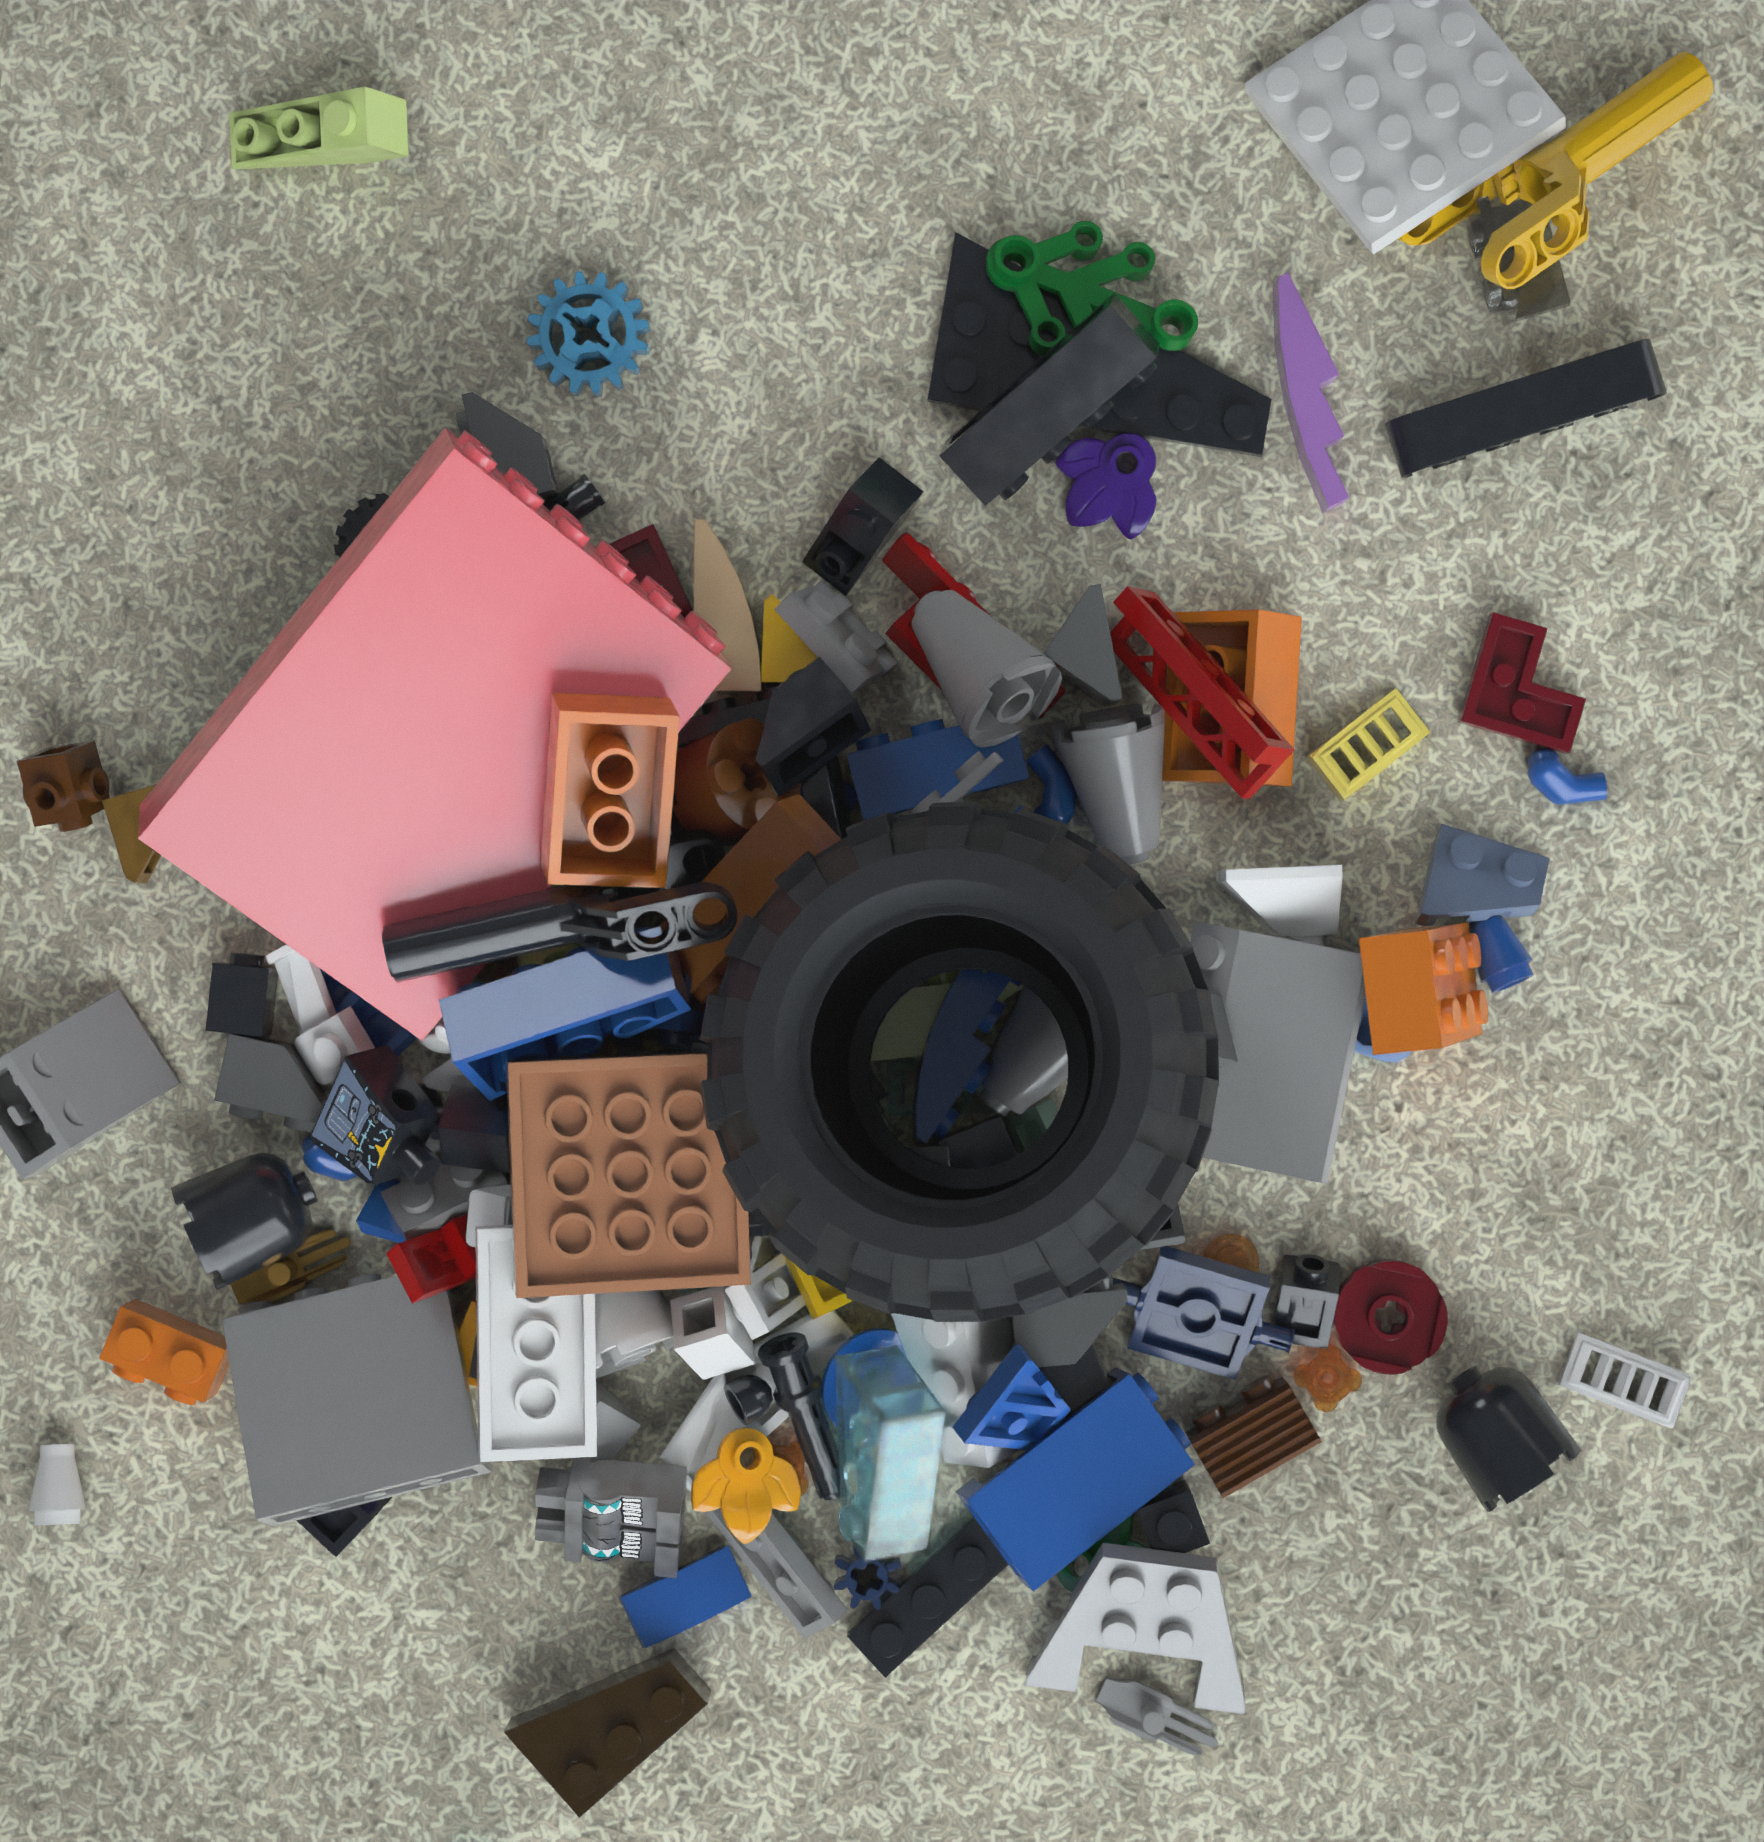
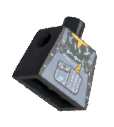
[309,1045,441,1185]

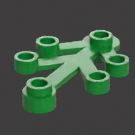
[985,221,1198,355]

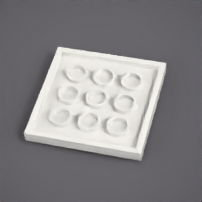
[1244,0,1566,255]

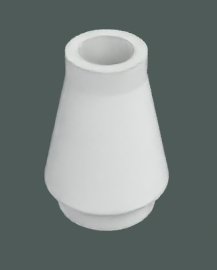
[28,1444,86,1525]

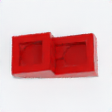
[386,1214,476,1304]

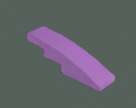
[1273,273,1349,513]

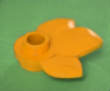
[691,1427,801,1544]

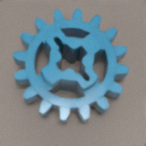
[526,271,651,398]

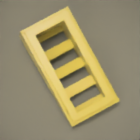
[1306,688,1431,801]

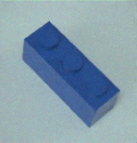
[846,719,1029,821]

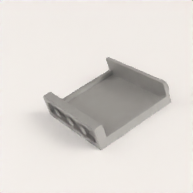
[222,1274,492,1527]

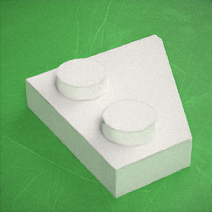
[724,1235,806,1340]

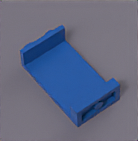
[955,1367,1195,1592]

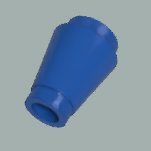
[1464,915,1534,993]

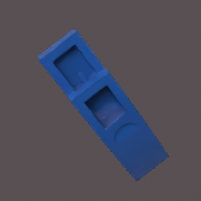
[912,970,1021,1145]

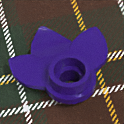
[1056,433,1157,540]

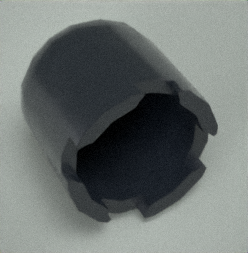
[171,1152,318,1290]
[1436,1365,1582,1512]

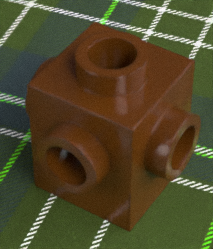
[17,740,110,832]

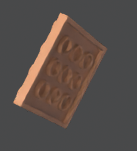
[506,1052,751,1298]

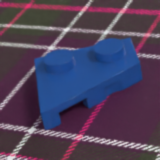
[952,1344,1071,1450]

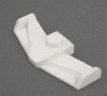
[265,944,375,1085]
[660,1310,855,1492]

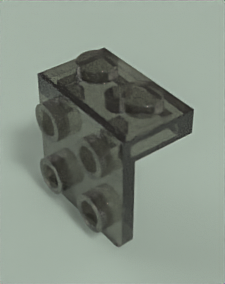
[1466,196,1571,325]

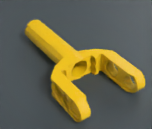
[1397,51,1713,289]

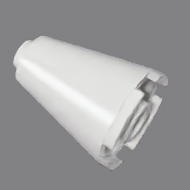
[595,1290,674,1378]

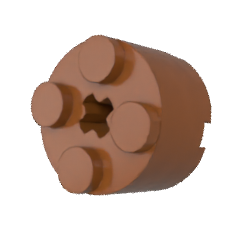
[673,718,802,846]

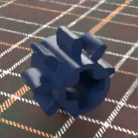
[833,1538,901,1610]

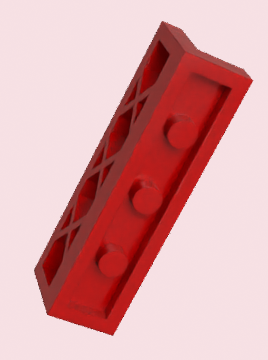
[1110,586,1295,800]

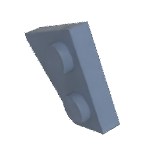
[1415,824,1550,926]

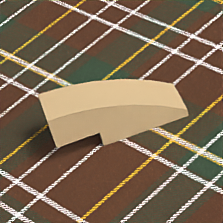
[694,519,763,695]

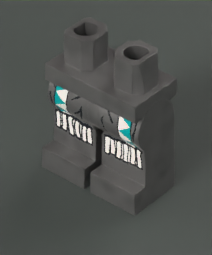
[535,1457,687,1578]

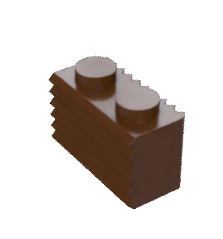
[1185,1375,1322,1498]

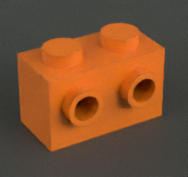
[99,1299,229,1405]

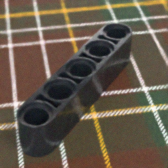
[1385,339,1667,478]

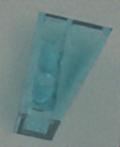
[835,1345,945,1562]

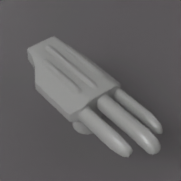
[1095,1676,1218,1756]

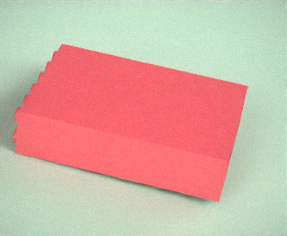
[138,427,732,1041]

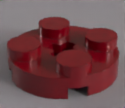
[1333,1259,1448,1375]

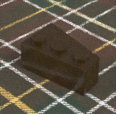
[504,1648,711,1818]

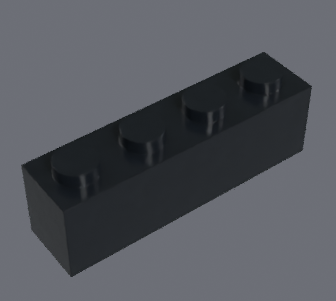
[939,293,1160,506]

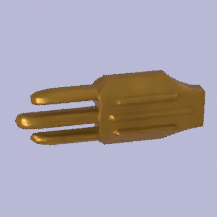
[230,1230,351,1304]

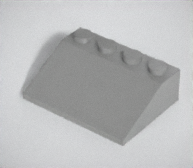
[1190,921,1365,1184]

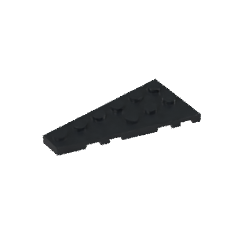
[927,232,1272,457]

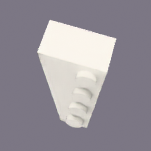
[891,1313,1020,1468]

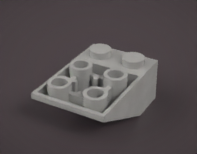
[0,988,181,1180]

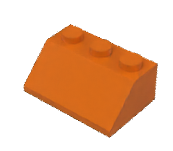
[1162,609,1302,787]

